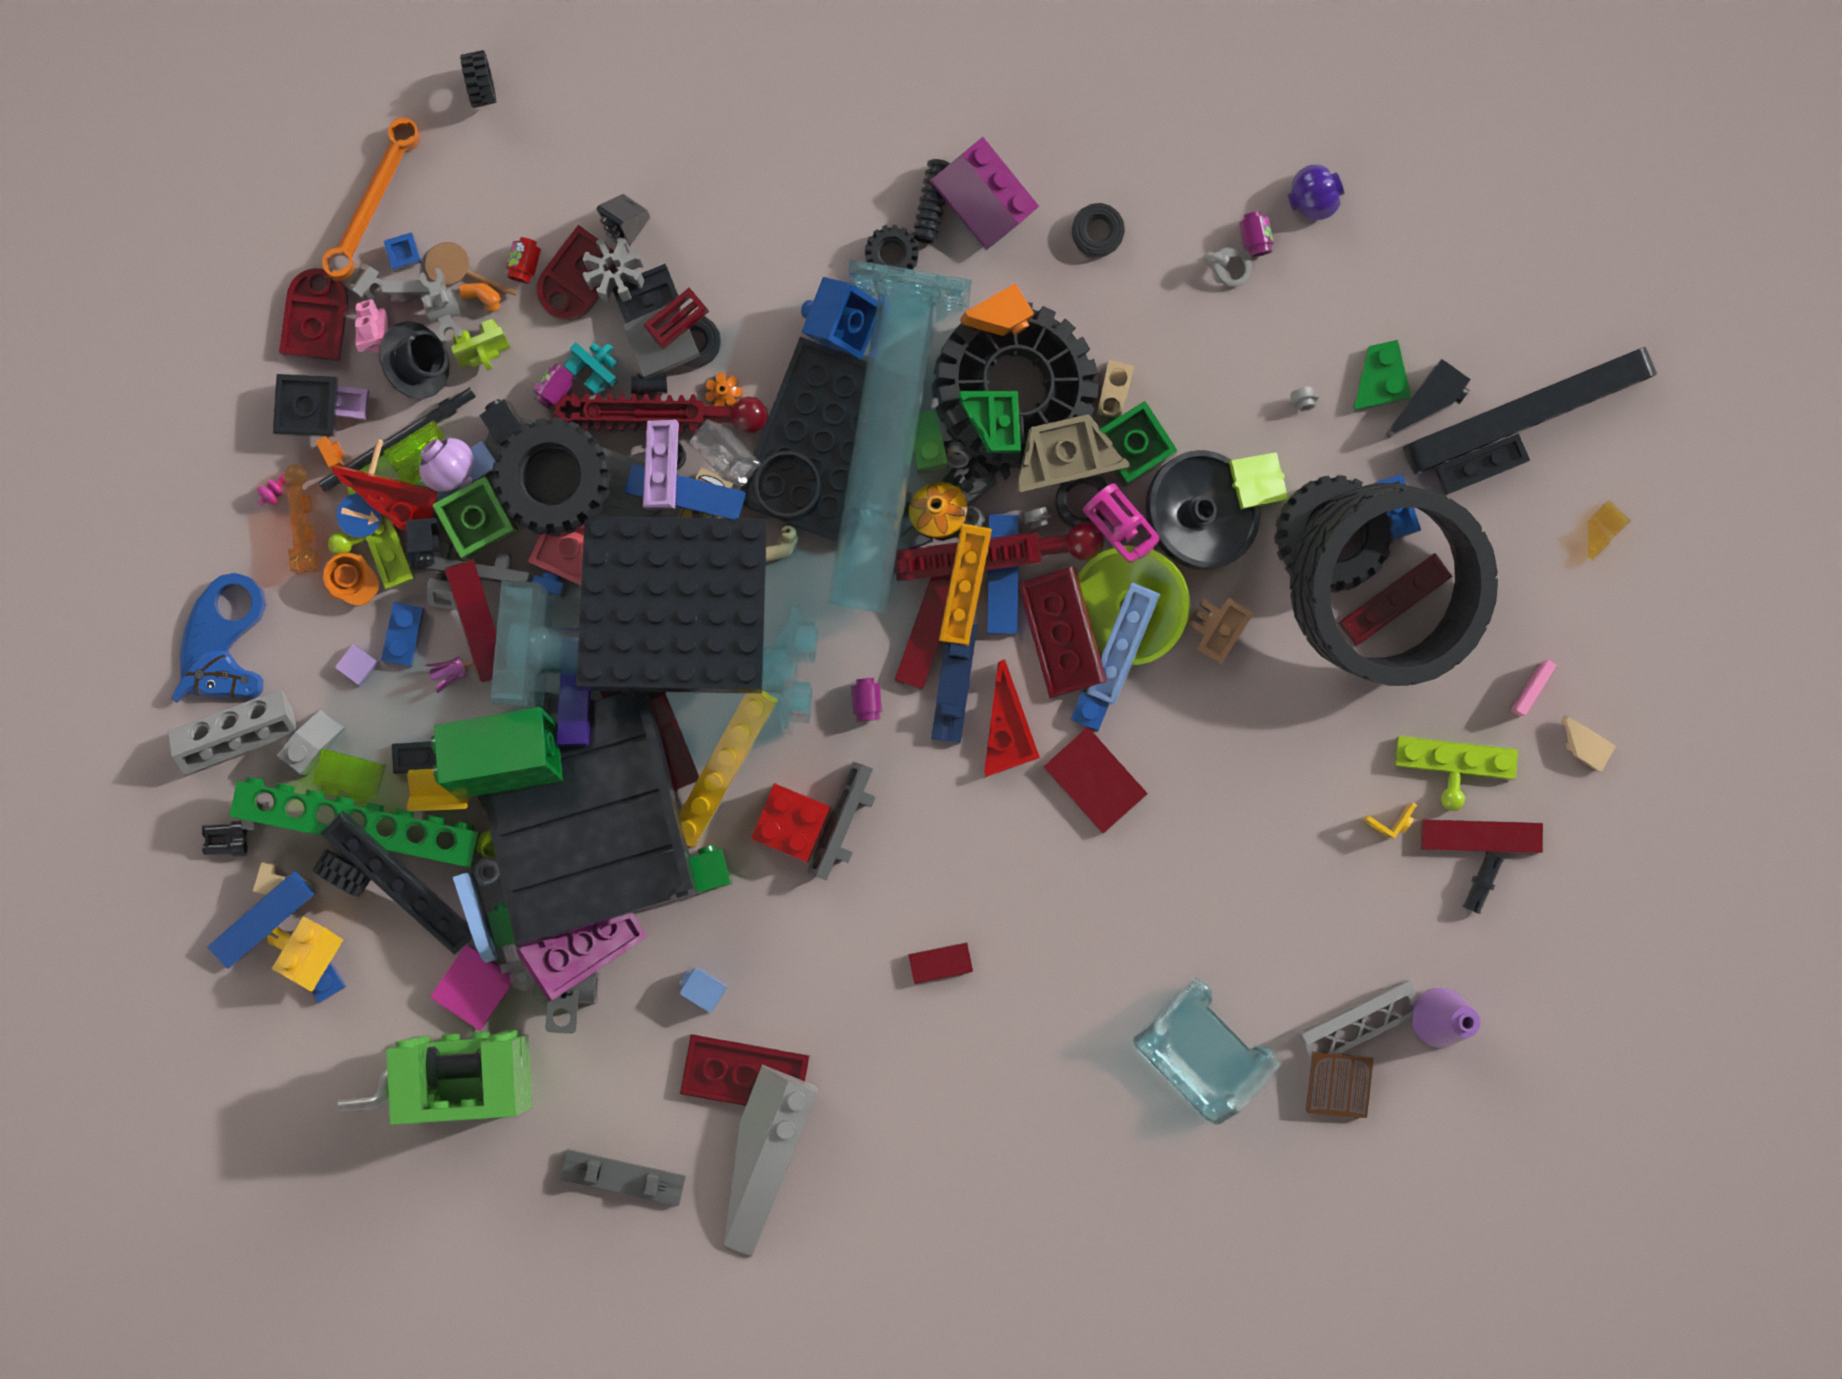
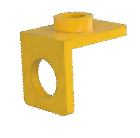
[1362,802,1417,839]

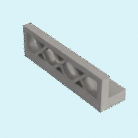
[1298,980,1416,1058]

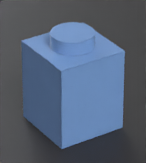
[679,967,728,1013]

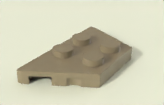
[1016,414,1130,494]

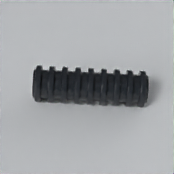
[912,159,950,244]

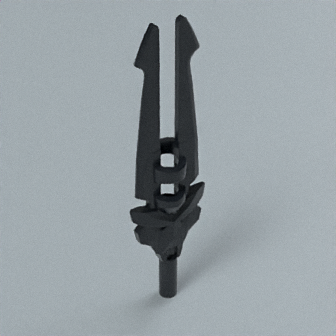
[896,454,1011,549]

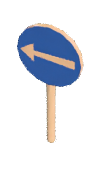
[337,439,383,538]

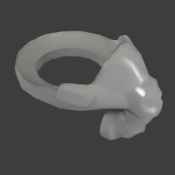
[1204,247,1252,287]

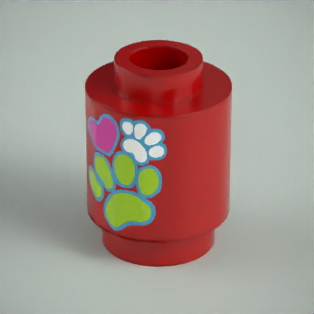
[505,237,541,284]

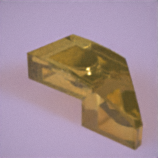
[1587,500,1631,561]

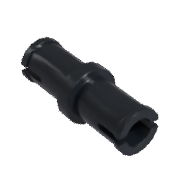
[1462,852,1504,914]

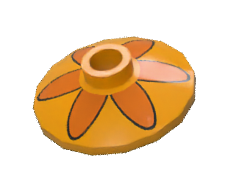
[909,482,968,538]

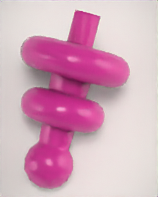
[257,473,289,506]

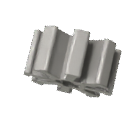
[583,237,644,303]

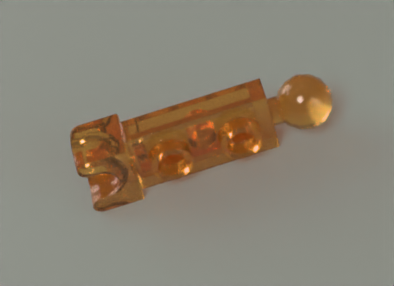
[283,464,319,574]

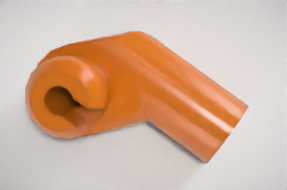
[460,283,501,312]

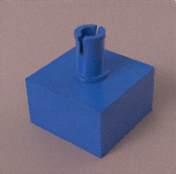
[801,277,883,359]

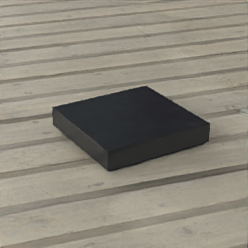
[273,374,338,438]

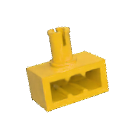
[267,916,343,992]

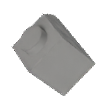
[277,710,345,776]

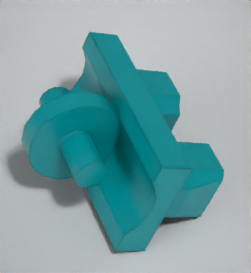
[563,342,618,395]

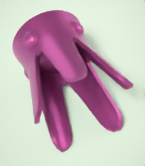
[425,656,473,693]

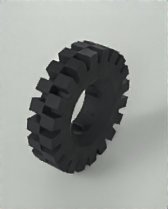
[932,302,1099,468]

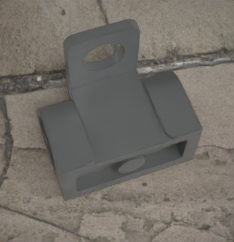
[533,972,600,1034]

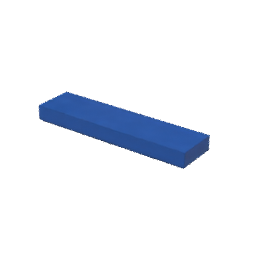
[624,464,746,520]
[987,514,1019,635]
[207,870,315,969]

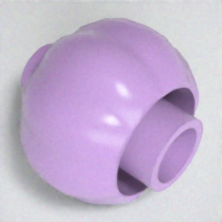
[419,438,474,492]

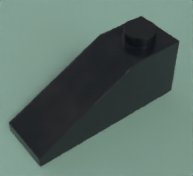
[1385,359,1471,438]

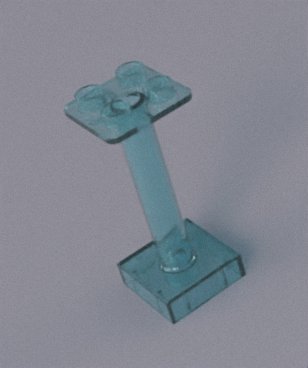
[490,580,818,735]

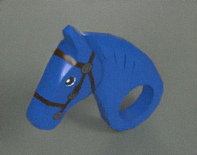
[171,573,266,703]

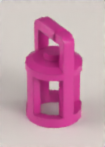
[1082,483,1159,563]

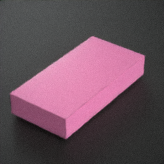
[1510,660,1557,717]

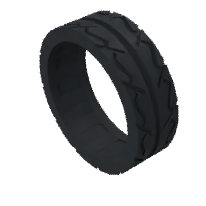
[1290,483,1498,686]

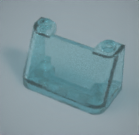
[1133,977,1281,1125]

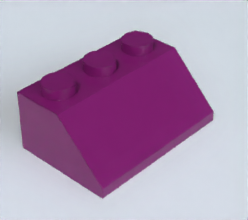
[930,137,1040,250]

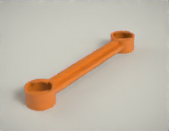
[322,117,420,281]

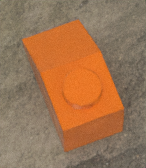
[959,283,1034,336]

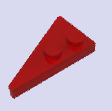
[332,465,438,533]
[984,659,1040,777]

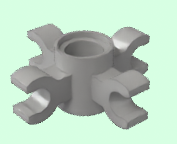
[420,268,462,343]

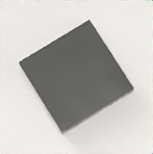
[623,306,700,380]

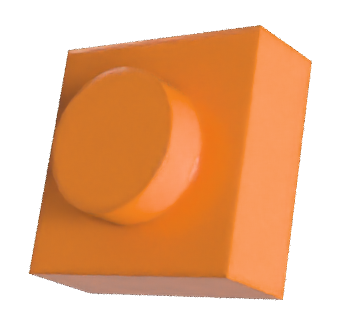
[315,436,345,470]

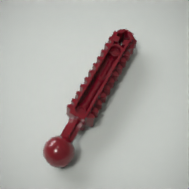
[552,393,768,435]
[888,522,1104,581]

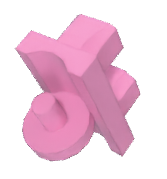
[355,299,388,353]

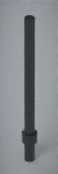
[318,387,476,492]

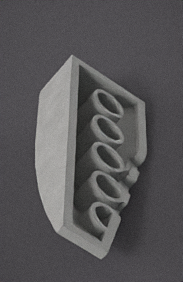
[724,1065,819,1257]

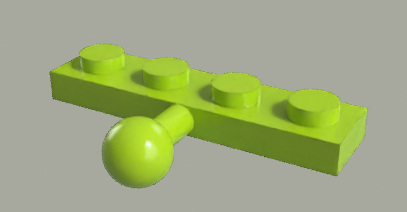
[328,469,415,590]
[1394,736,1518,811]

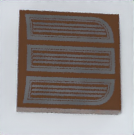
[1306,1051,1374,1118]

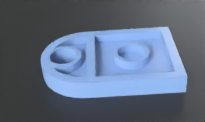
[453,873,498,963]

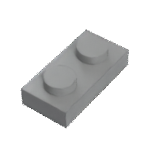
[382,280,447,303]

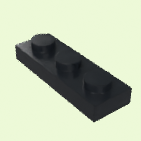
[1434,433,1530,496]

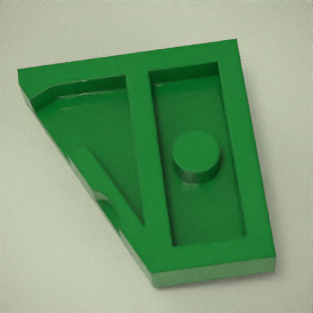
[1353,340,1411,411]
[958,391,1021,453]

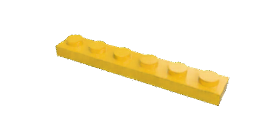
[679,690,778,848]

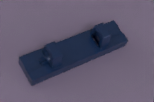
[931,624,977,743]

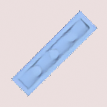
[1087,583,1160,705]

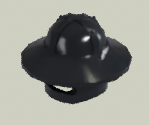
[379,321,449,400]

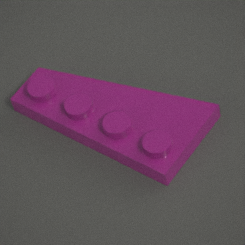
[516,913,648,1002]

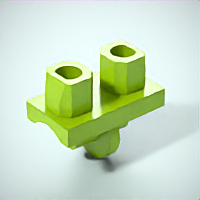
[450,319,511,371]

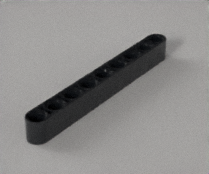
[1402,347,1657,475]

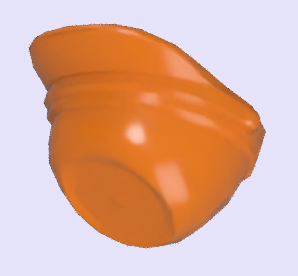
[323,553,380,606]

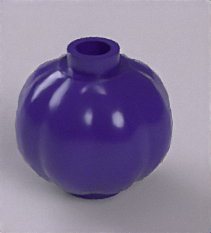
[1287,165,1345,220]

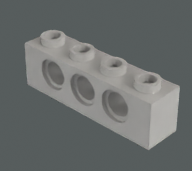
[168,689,297,775]

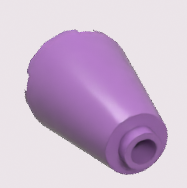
[1411,987,1480,1048]

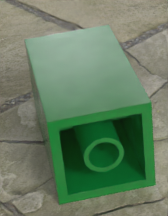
[431,707,563,799]

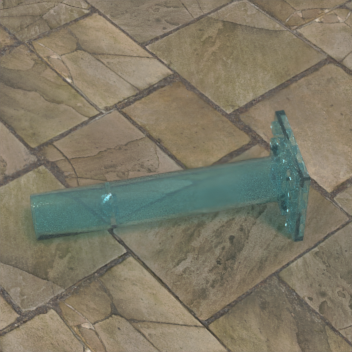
[827,260,972,614]

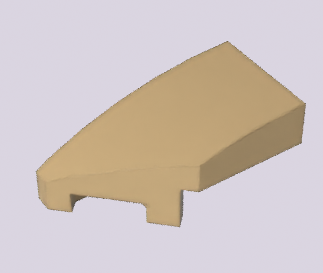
[1562,716,1616,772]

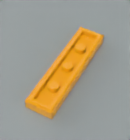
[939,523,992,646]

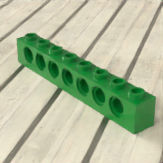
[229,776,479,868]

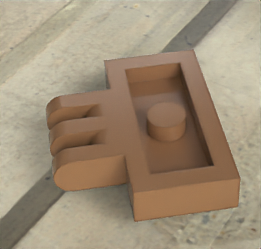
[1187,597,1254,664]

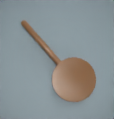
[425,242,518,296]

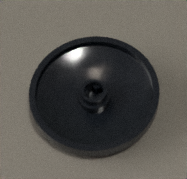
[1146,450,1261,570]

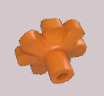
[705,373,743,406]

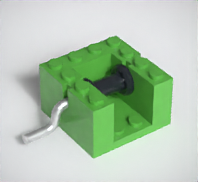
[338,1030,533,1125]

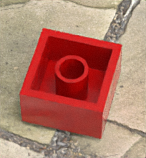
[751,783,831,862]

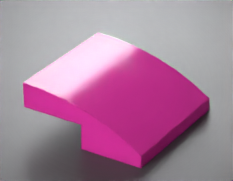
[430,944,517,1031]

